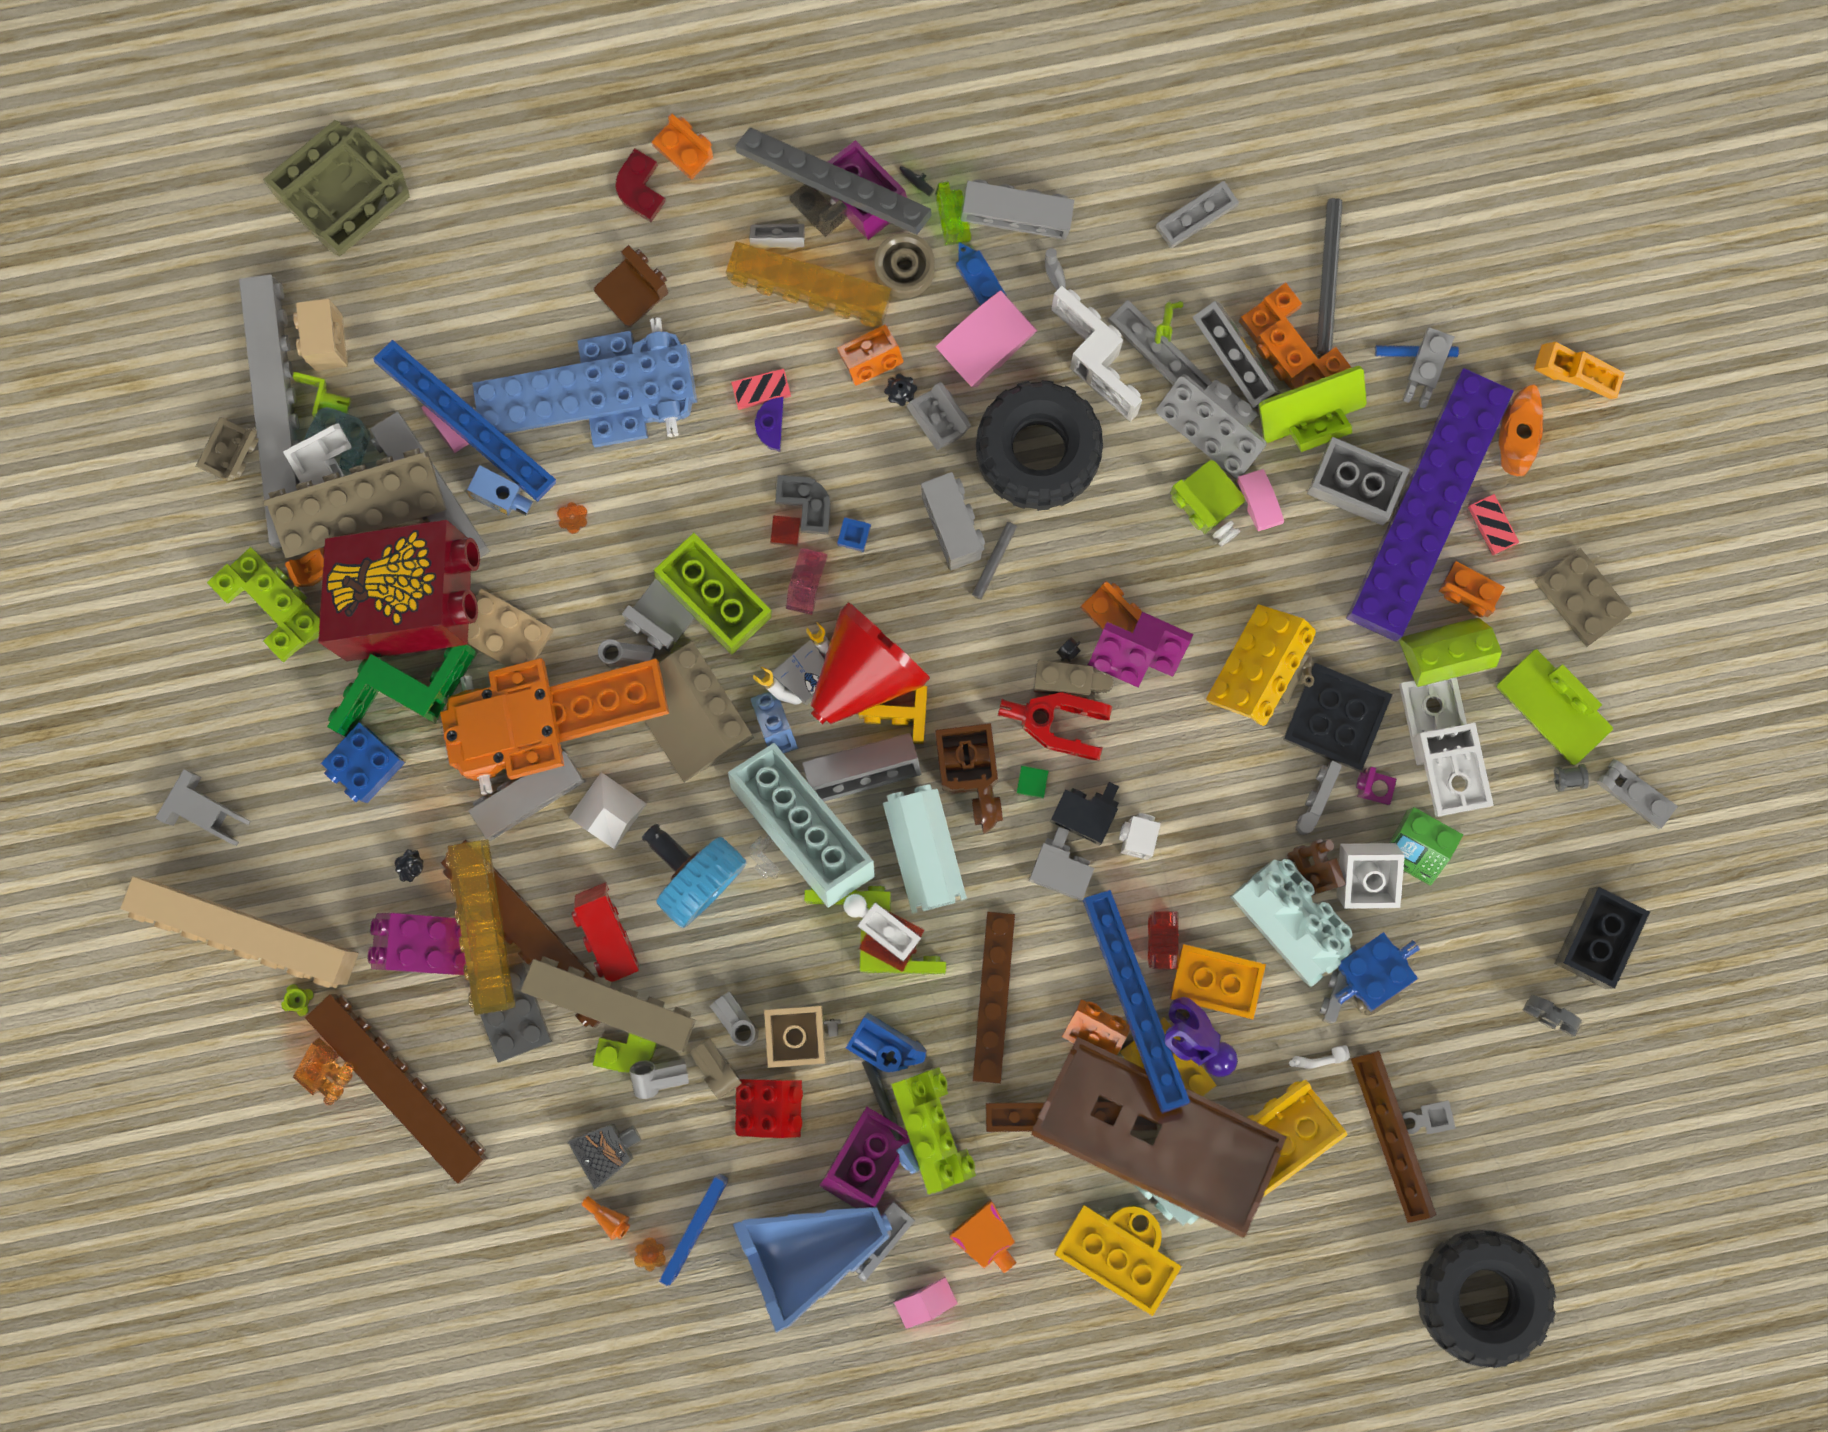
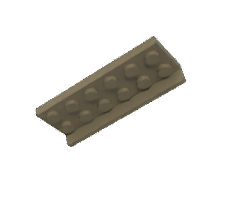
[263,448,447,558]

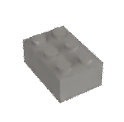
[1307,437,1410,526]
[921,472,985,571]

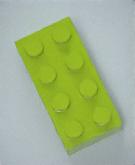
[654,533,771,655]

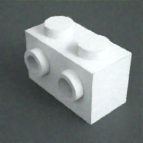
[1119,813,1161,860]

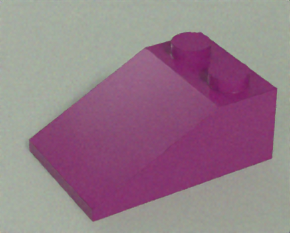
[827,140,907,240]
[819,1106,910,1208]

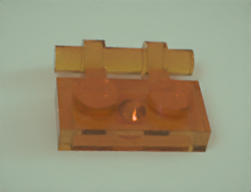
[293,1037,354,1106]

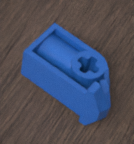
[846,1012,927,1072]

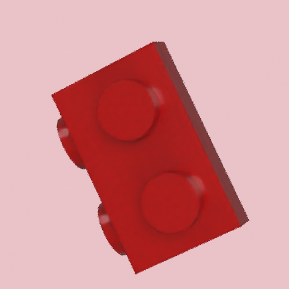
[735,1079,803,1138]

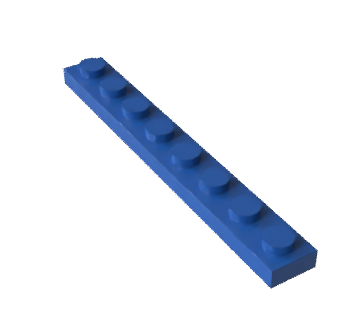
[373,340,556,502]
[1083,890,1190,1113]

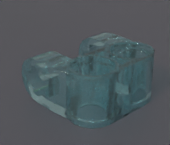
[304,407,371,472]

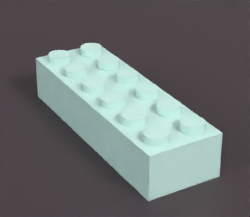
[728,743,874,907]

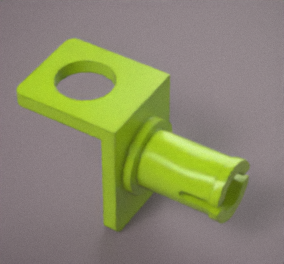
[293,372,351,420]

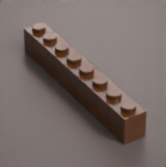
[441,840,602,1028]
[305,994,488,1184]

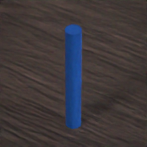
[1375,345,1459,357]

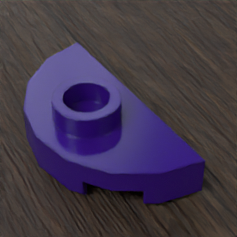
[755,397,784,452]

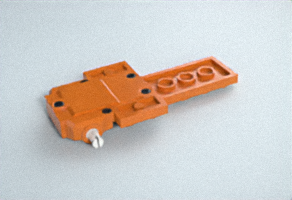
[440,658,669,795]

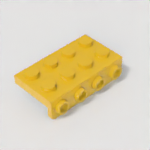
[1206,604,1316,726]
[1247,1080,1348,1197]

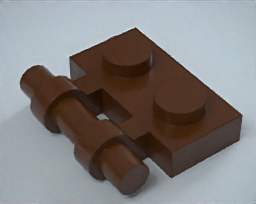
[1287,839,1346,895]

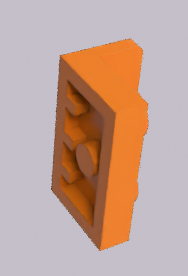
[651,114,713,180]
[837,324,903,386]
[1439,561,1505,617]
[1080,581,1142,633]
[1062,1000,1130,1055]

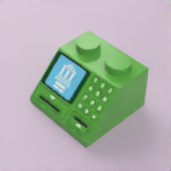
[1389,807,1463,886]

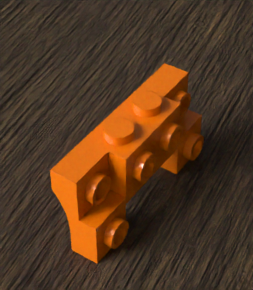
[1239,283,1352,390]

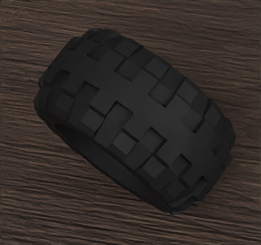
[976,380,1103,511]
[1416,1229,1556,1368]

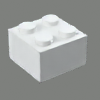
[1337,843,1404,909]

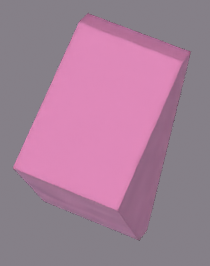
[894,1277,958,1329]

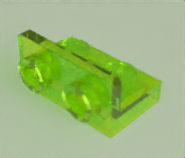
[935,181,972,246]

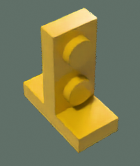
[858,686,927,745]

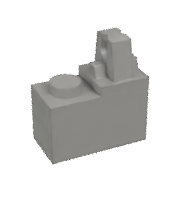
[1029,827,1094,901]

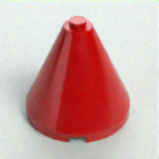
[810,602,930,724]

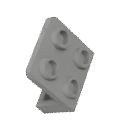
[622,579,695,652]

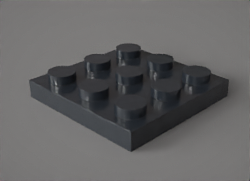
[1283,663,1393,772]

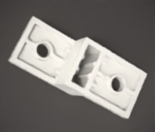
[1051,286,1142,422]
[1399,677,1494,817]

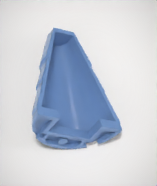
[733,1208,892,1333]

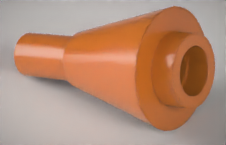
[581,1196,630,1240]

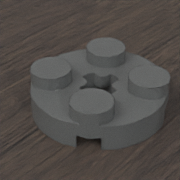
[1522,995,1582,1037]

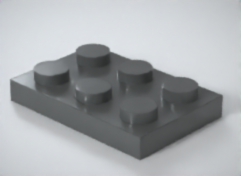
[469,963,552,1063]

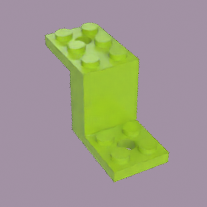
[804,886,946,974]

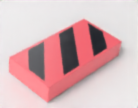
[731,369,791,410]
[1468,494,1519,556]

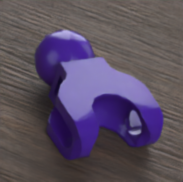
[1165,997,1238,1077]

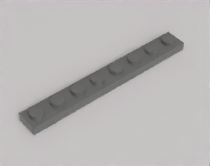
[735,127,932,235]

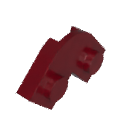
[615,148,666,223]

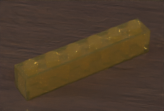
[726,242,892,327]
[446,839,516,1015]

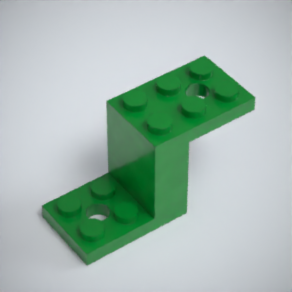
[327,645,478,737]

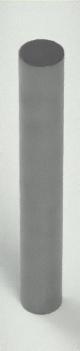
[972,522,1017,600]

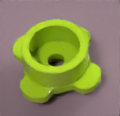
[281,984,314,1016]

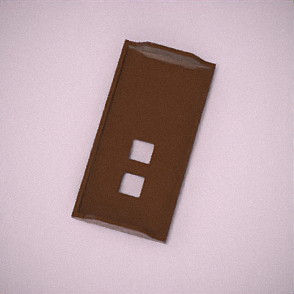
[1031,1037,1287,1238]

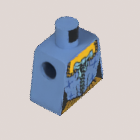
[467,465,533,516]

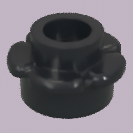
[1056,637,1081,662]

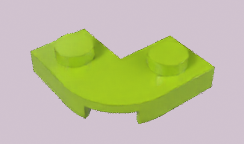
[593,1033,657,1073]

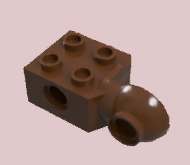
[935,723,1003,834]

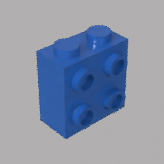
[321,722,406,803]

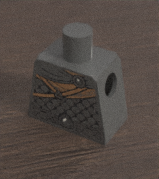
[568,1124,641,1189]

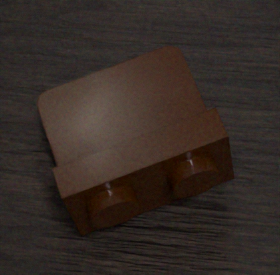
[594,245,669,327]

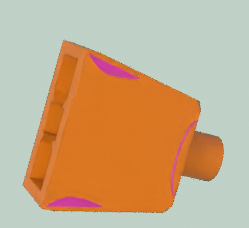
[949,1200,1017,1273]

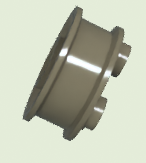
[875,233,935,298]

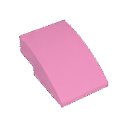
[936,291,1038,387]

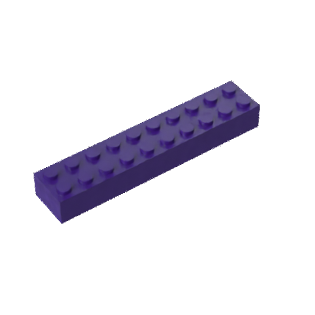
[1346,368,1514,642]

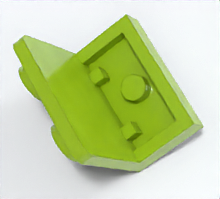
[1170,460,1245,534]

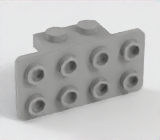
[1156,375,1267,479]

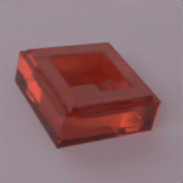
[770,515,801,547]

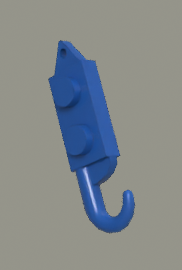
[956,242,1022,313]

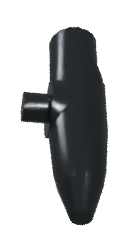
[899,166,934,197]

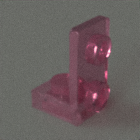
[786,548,827,615]

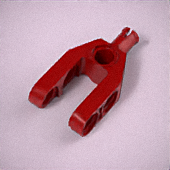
[997,692,1113,761]

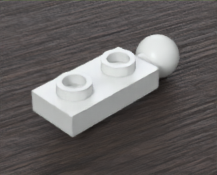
[844,894,921,961]

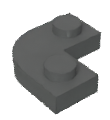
[775,475,831,535]

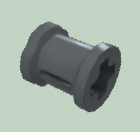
[1554,764,1589,792]

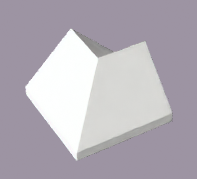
[569,772,647,849]

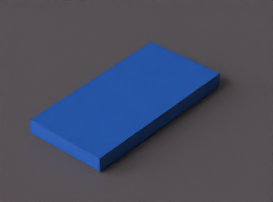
[659,1174,729,1286]

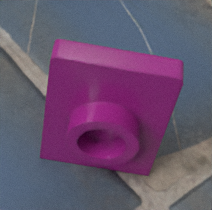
[1356,766,1397,805]

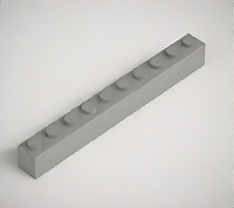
[239,274,300,549]

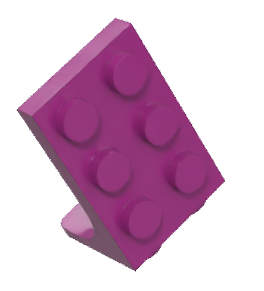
[367,913,479,976]

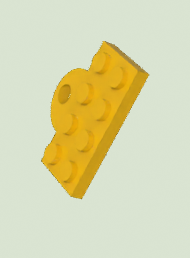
[1054,1204,1182,1316]

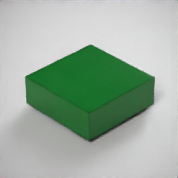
[1016,766,1049,799]

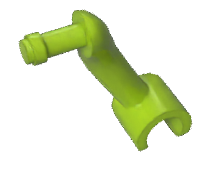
[1154,301,1184,344]

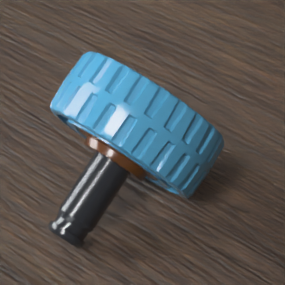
[642,824,747,928]

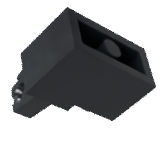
[1050,782,1119,846]

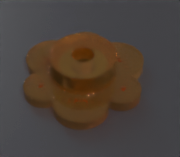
[557,502,588,534]
[634,1237,666,1271]

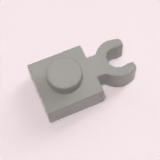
[1402,1100,1456,1134]

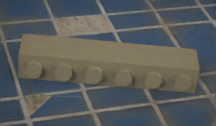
[521,956,696,1052]

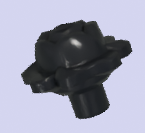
[884,373,918,407]
[395,849,424,882]

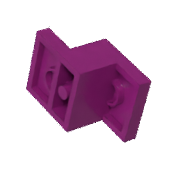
[1088,612,1194,688]

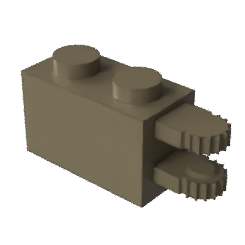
[1033,660,1114,699]

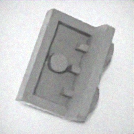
[907,382,971,450]

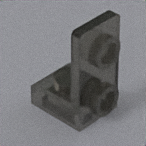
[790,184,847,237]

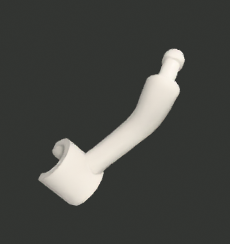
[1289,1045,1350,1069]

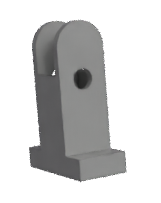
[155,769,251,846]

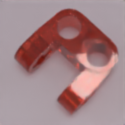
[1148,911,1179,969]

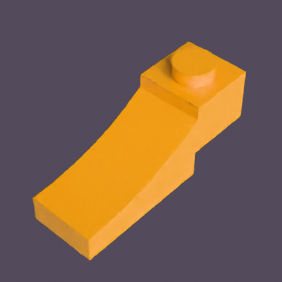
[1534,342,1625,399]

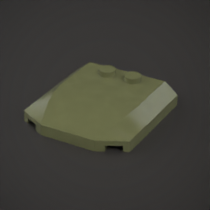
[263,120,410,257]

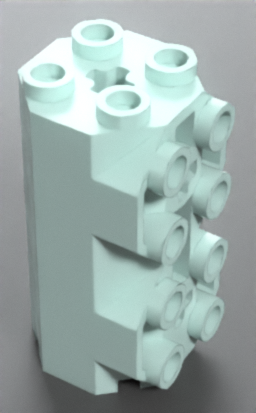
[883,784,967,914]
[1230,859,1353,987]

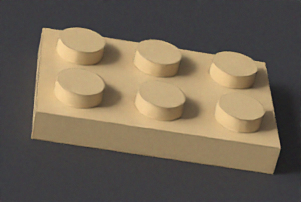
[468,589,554,667]

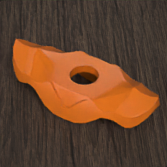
[1499,384,1543,476]

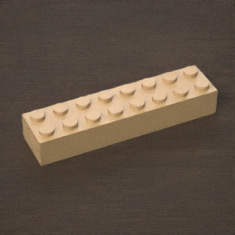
[120,877,359,988]

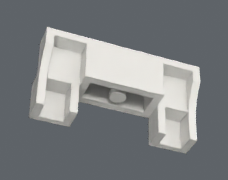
[283,423,352,485]

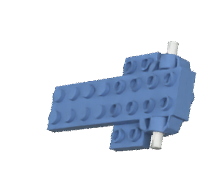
[473,318,697,448]

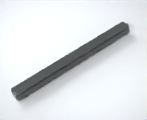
[1316,198,1343,356]

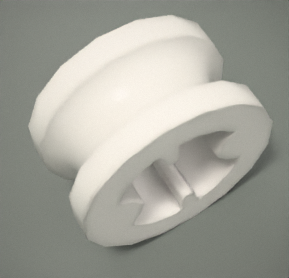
[1212,521,1240,547]

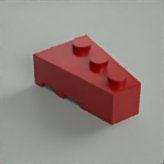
[571,882,639,982]

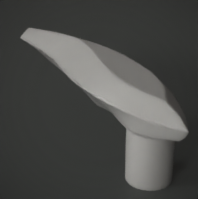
[1045,248,1066,290]

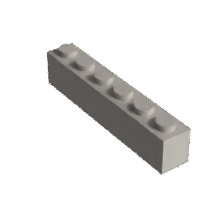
[370,411,490,558]

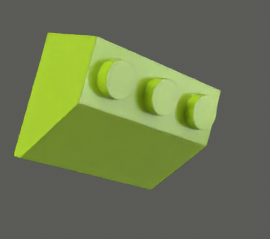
[1399,617,1502,687]

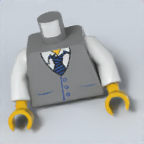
[753,622,830,705]

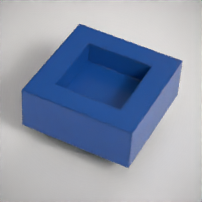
[837,517,871,552]

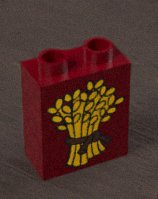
[318,520,480,662]

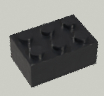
[1554,886,1650,989]

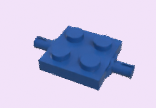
[1334,932,1420,1012]

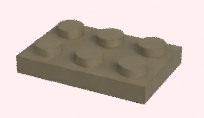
[1535,548,1632,647]

